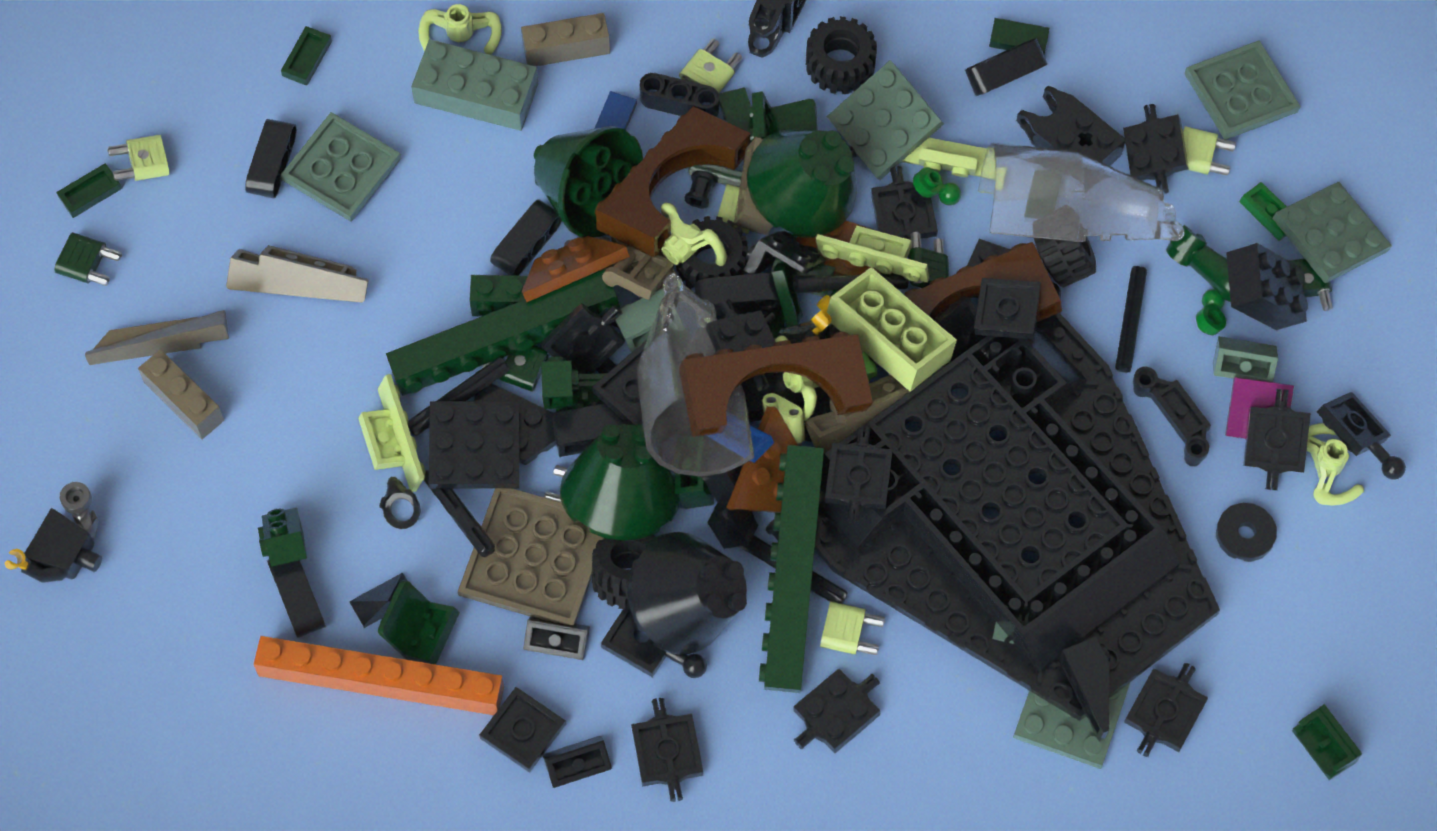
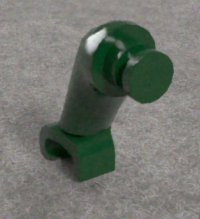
[1166,225,1231,303]

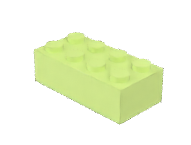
[827,267,957,392]

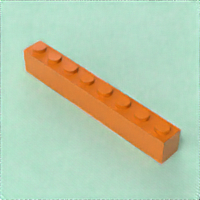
[253,636,504,715]

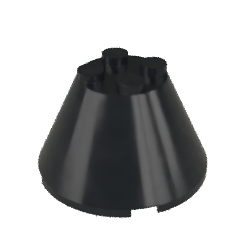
[628,532,747,654]

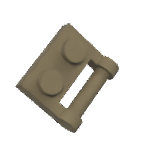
[602,245,675,300]

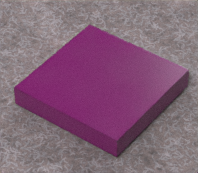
[1225,377,1294,439]

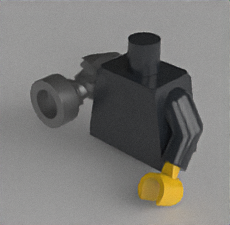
[4,482,102,583]

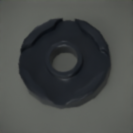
[1216,503,1277,562]

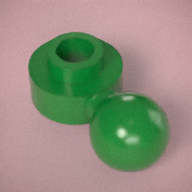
[913,167,961,206]
[1196,289,1226,336]

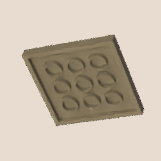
[458,488,604,627]

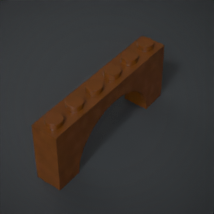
[595,106,750,258]
[904,242,1062,322]
[678,332,873,437]

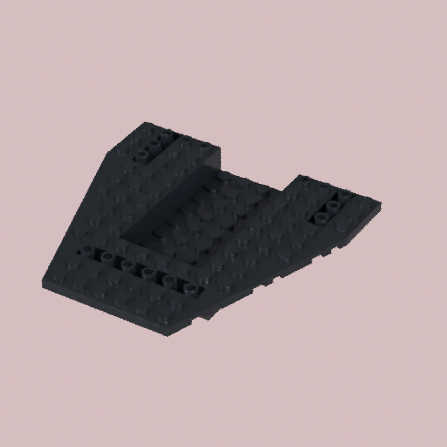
[814,313,1220,721]

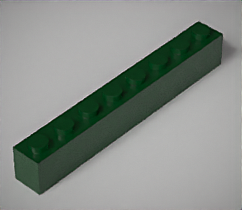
[386,269,621,396]
[759,445,824,693]

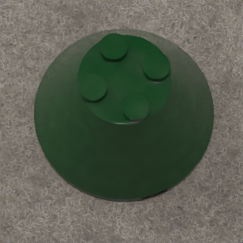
[533,126,643,238]
[747,128,857,238]
[560,424,680,540]

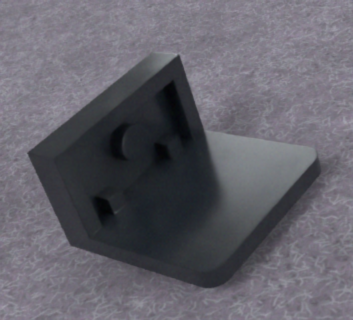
[744,231,826,274]

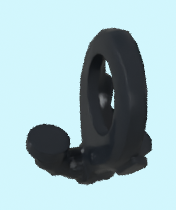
[379,476,421,529]

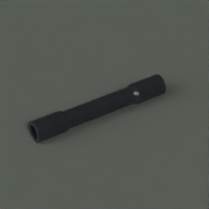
[793,273,909,293]

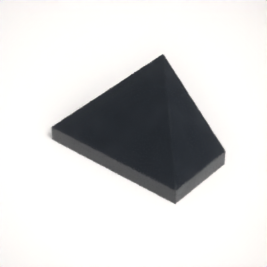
[349,573,407,628]

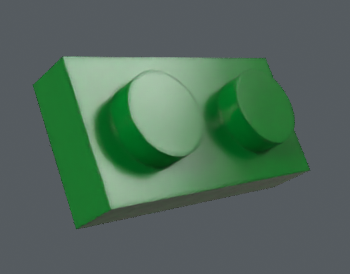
[1239,182,1287,241]

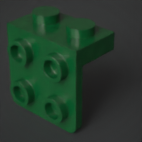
[749,91,818,141]
[378,580,460,665]

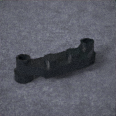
[1133,367,1211,466]

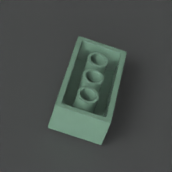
[411,39,538,131]

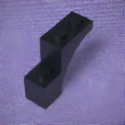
[701,444,759,549]

